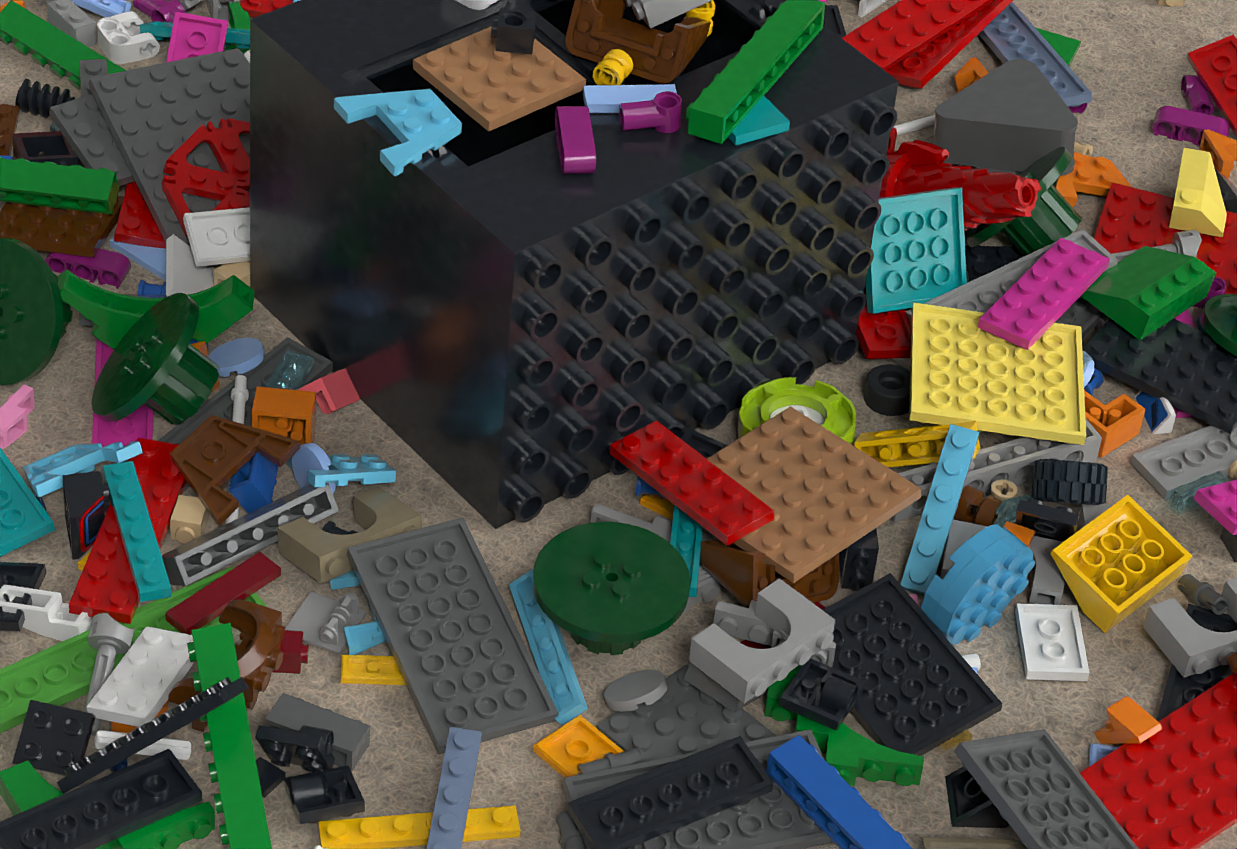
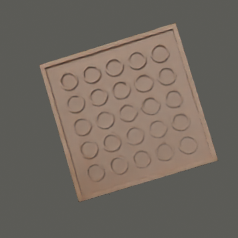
[707,406,921,583]

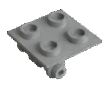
[285,591,367,654]

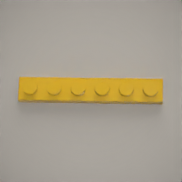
[318,805,521,849]

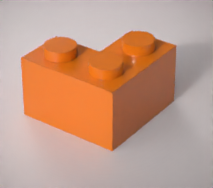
[252,386,316,445]
[1084,390,1145,458]

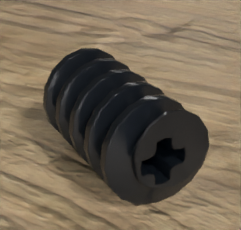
[15,78,75,120]

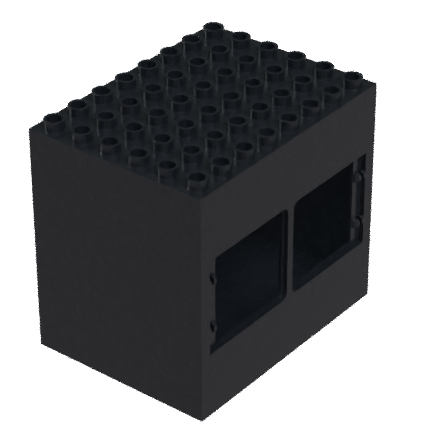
[250,0,899,529]

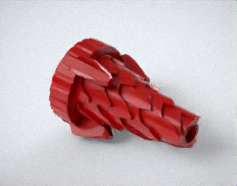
[879,140,1041,231]

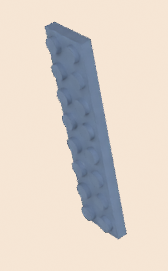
[979,2,1092,107]

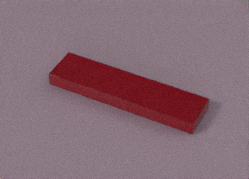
[165,552,281,635]

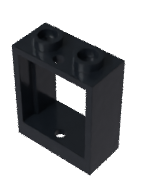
[13,131,78,166]
[839,528,879,591]

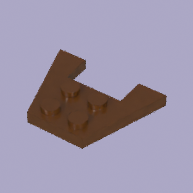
[170,415,300,526]

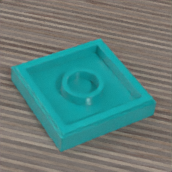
[728,96,790,145]

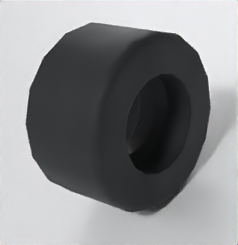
[863,364,910,416]

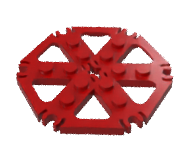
[161,118,250,263]

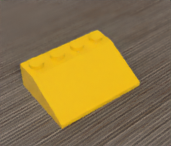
[1050,494,1193,634]

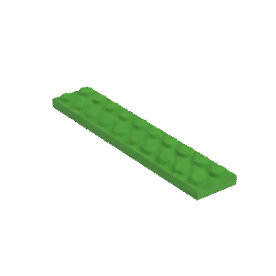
[0,566,266,733]

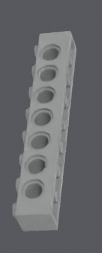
[891,419,1102,522]

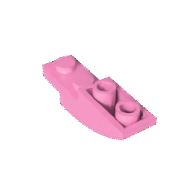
[0,385,35,450]

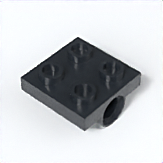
[779,658,865,731]
[12,700,96,776]
[255,725,335,772]
[284,766,365,824]

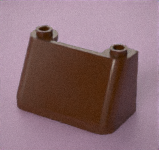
[565,0,711,84]
[701,540,840,608]

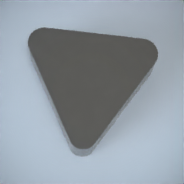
[934,59,1078,176]

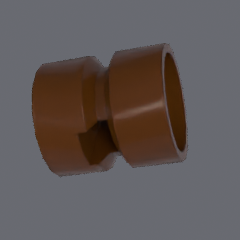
[953,485,1007,527]

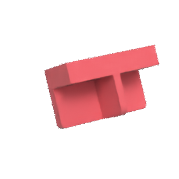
[297,368,360,414]

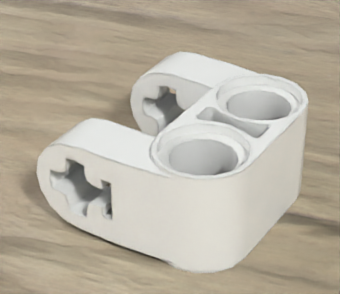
[97,11,160,64]

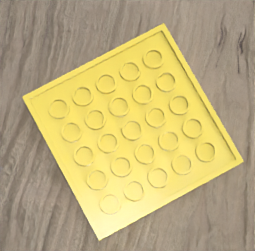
[909,302,1086,445]

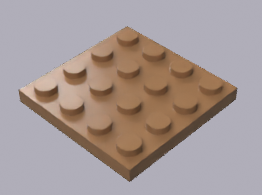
[413,26,586,131]

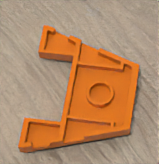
[1054,152,1132,207]

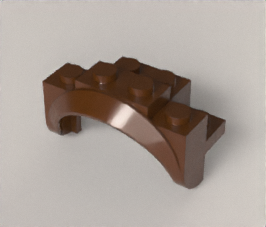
[168,600,285,732]

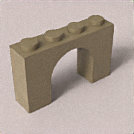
[277,486,422,584]

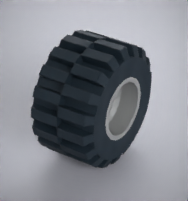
[1031,459,1108,505]

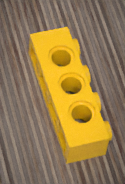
[854,421,980,467]

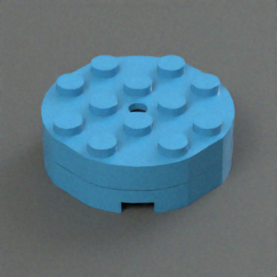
[921,524,1035,644]

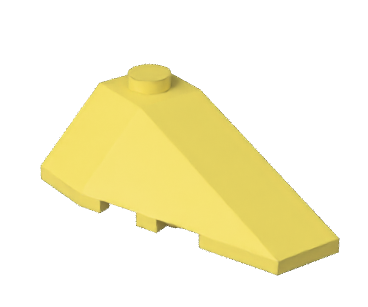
[1169,148,1227,237]

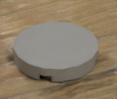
[604,670,667,712]

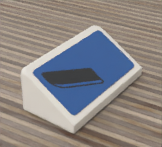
[1135,390,1176,434]

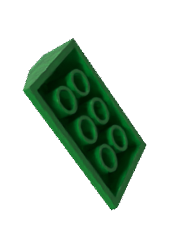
[1081,246,1216,340]

